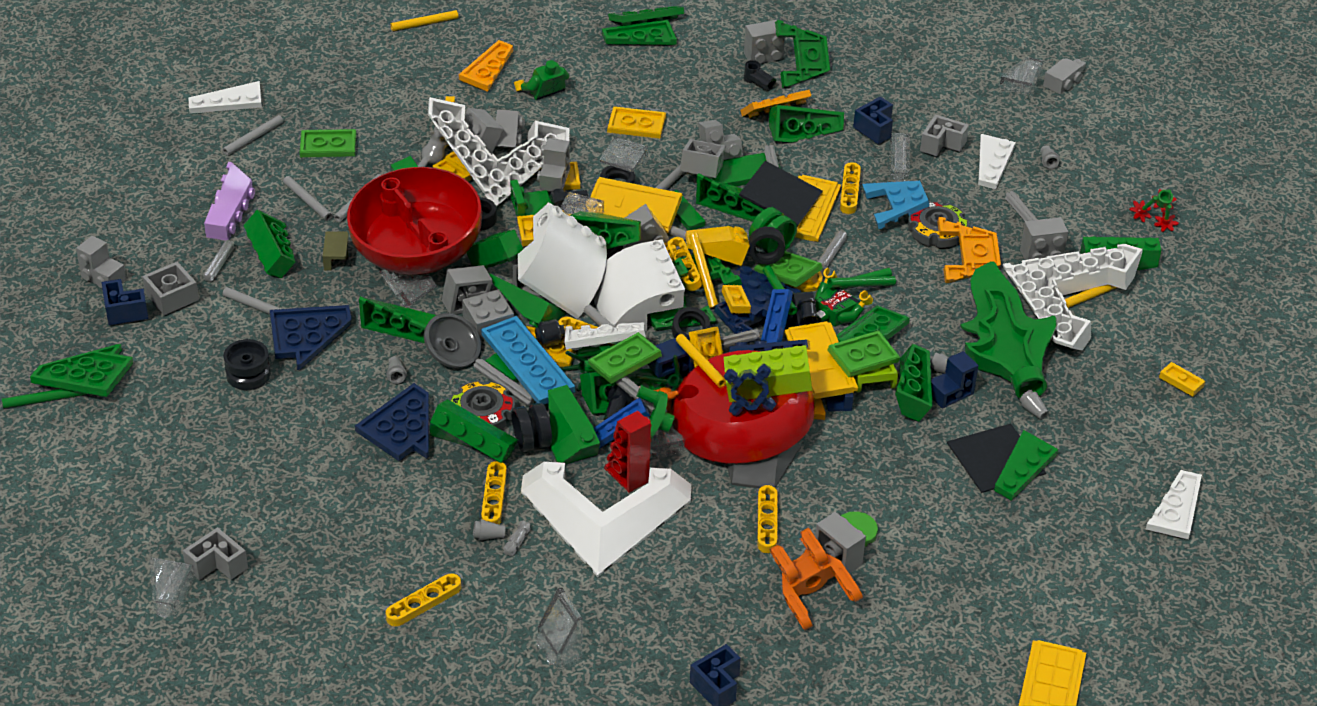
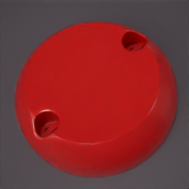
[347,167,482,275]
[672,350,815,463]

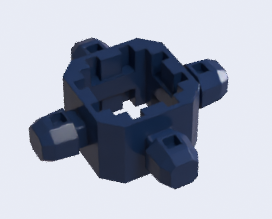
[724,363,776,416]

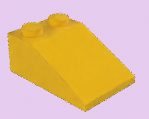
[685,226,750,266]

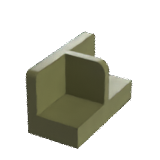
[322,231,349,271]

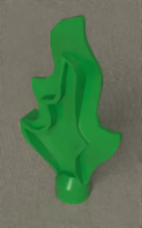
[960,261,1056,399]

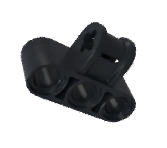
[792,291,818,326]

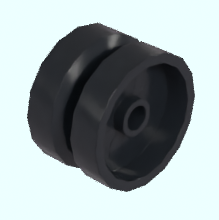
[223,339,271,390]
[511,402,552,452]

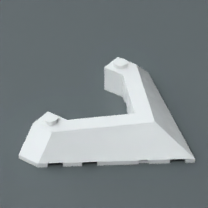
[428,97,569,207]
[1003,244,1143,350]
[521,462,691,577]

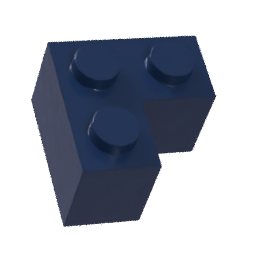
[853,96,893,144]
[101,279,149,325]
[647,338,694,379]
[931,351,979,409]
[690,644,741,706]

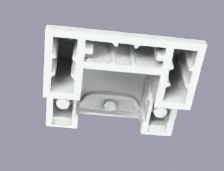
[518,202,607,318]
[593,239,685,331]

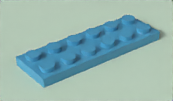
[481,316,575,404]

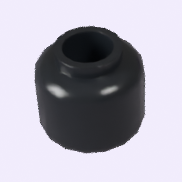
[535,319,565,347]

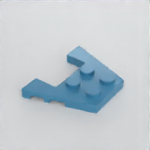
[862,181,929,229]

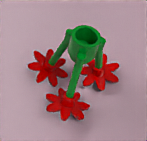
[1129,189,1179,232]

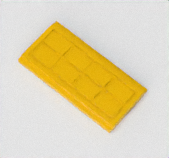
[795,175,841,241]
[585,177,683,233]
[784,321,858,399]
[1019,640,1086,706]

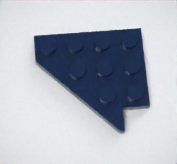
[733,265,801,321]
[270,305,351,370]
[355,383,429,461]

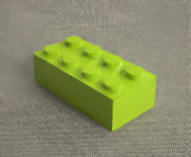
[724,345,812,402]

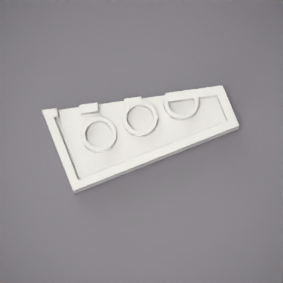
[188,81,262,113]
[978,134,1016,189]
[565,322,646,350]
[1146,470,1202,539]

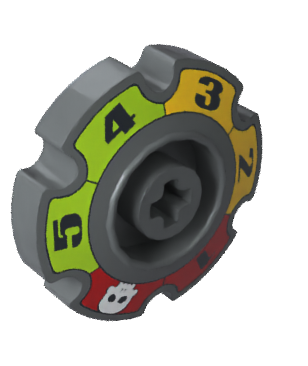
[908,202,969,248]
[450,381,515,429]

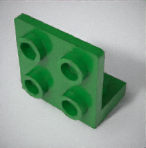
[510,180,552,216]

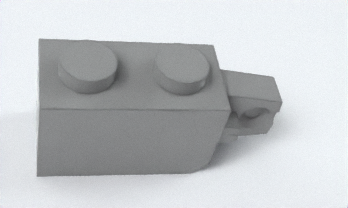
[1043,58,1086,94]

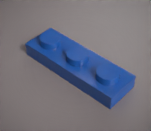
[761,289,793,343]
[594,398,650,449]

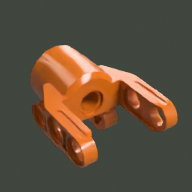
[770,528,863,631]

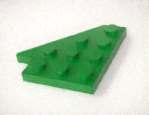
[30,344,133,397]

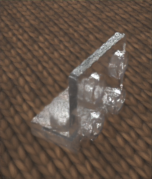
[600,137,648,172]
[379,269,437,308]

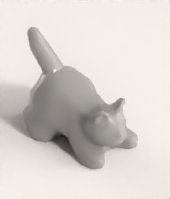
[418,126,449,167]

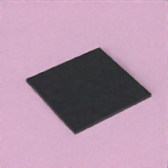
[739,161,823,227]
[947,423,1046,493]

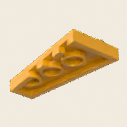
[459,40,513,91]
[740,89,811,118]

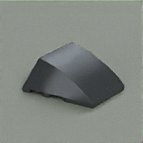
[727,443,801,488]

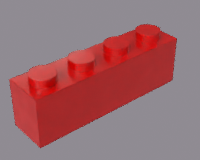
[604,411,652,493]

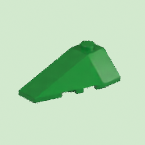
[769,105,844,143]
[570,211,641,249]
[489,273,566,327]
[580,369,665,414]
[548,385,600,464]

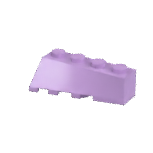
[204,162,255,240]

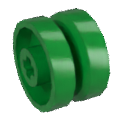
[749,207,797,253]

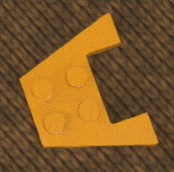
[937,217,1001,283]

